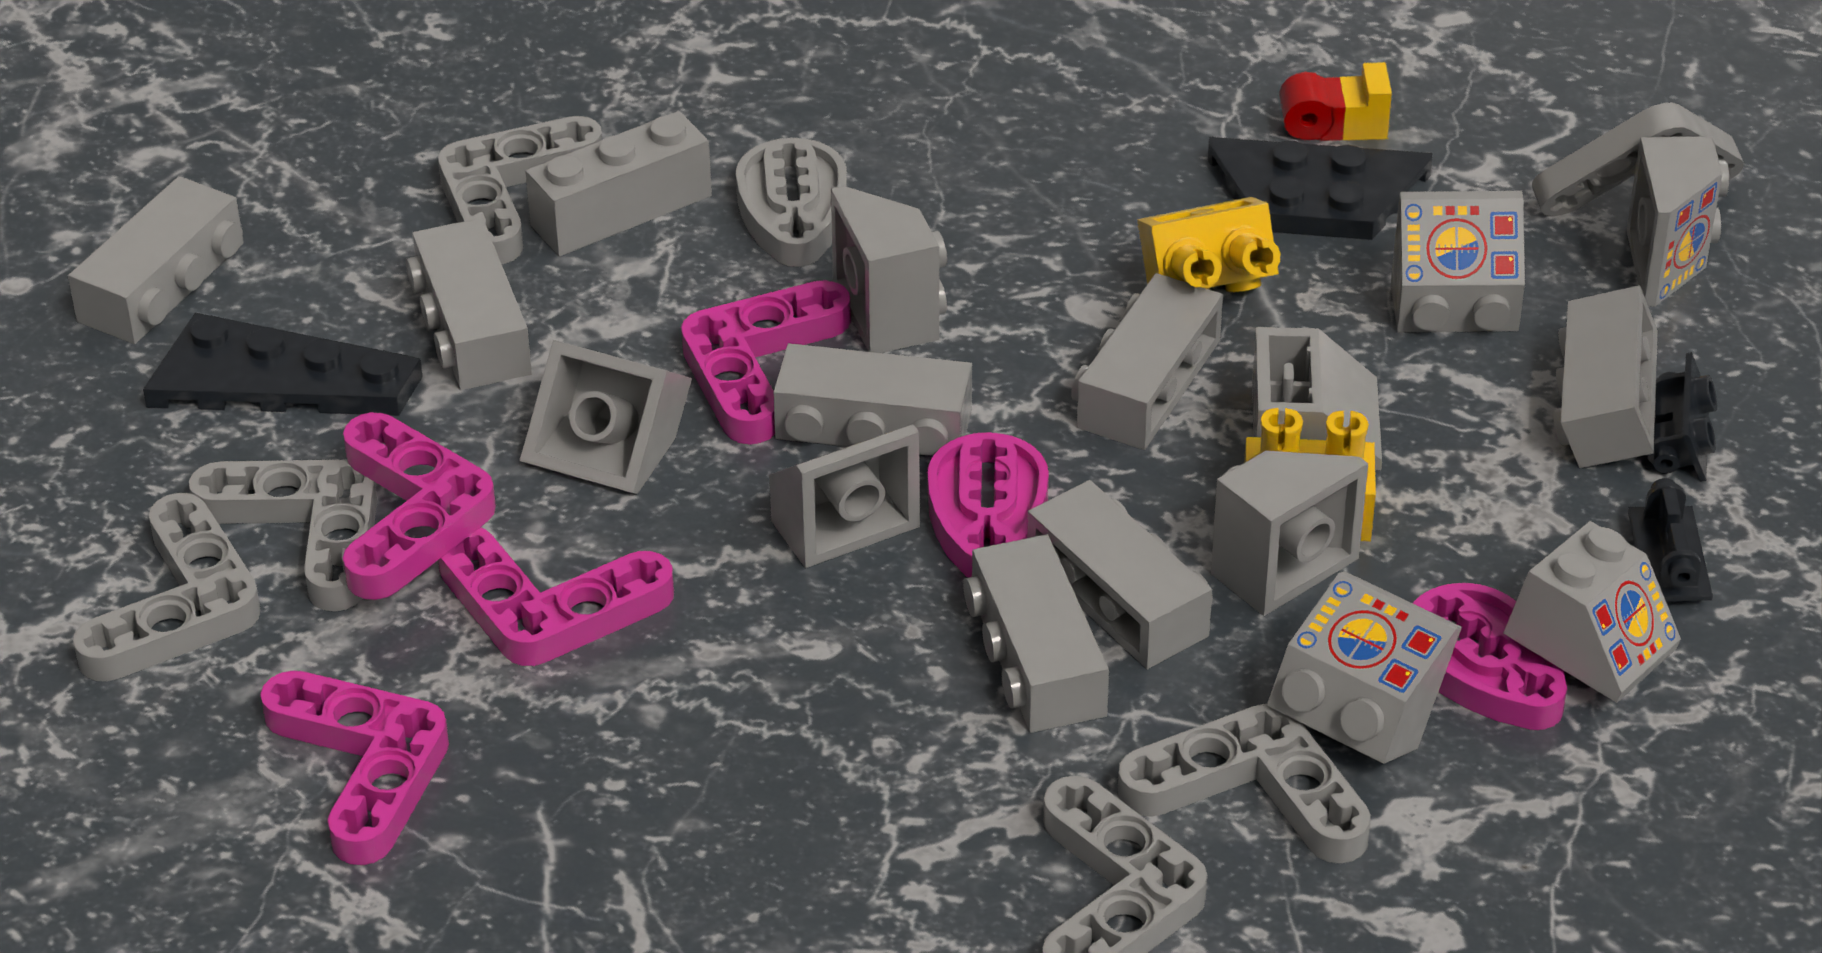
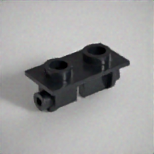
[1648,352,1717,482]
[1628,478,1713,601]

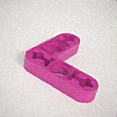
[681,280,851,445]
[343,412,496,600]
[438,527,674,666]
[261,670,449,865]

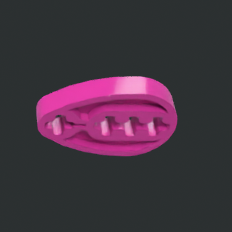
[928,432,1049,578]
[1413,583,1567,730]

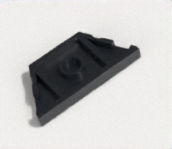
[1208,137,1433,240]

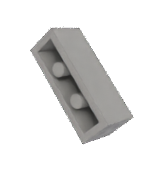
[525,111,712,257]
[68,176,243,344]
[406,217,532,390]
[1072,273,1223,450]
[1553,285,1658,468]
[774,343,972,456]
[1027,480,1213,669]
[963,534,1109,733]

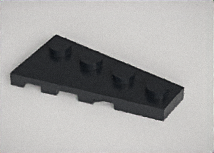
[143,312,423,416]

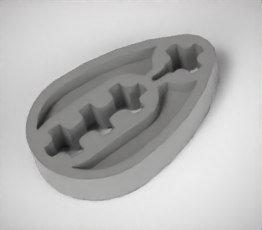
[736,138,847,267]

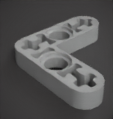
[1532,102,1744,216]
[438,116,602,264]
[189,460,377,611]
[73,493,261,681]
[1118,704,1371,863]
[1042,776,1207,953]

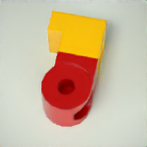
[1279,62,1392,141]

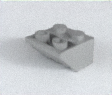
[1252,327,1382,470]

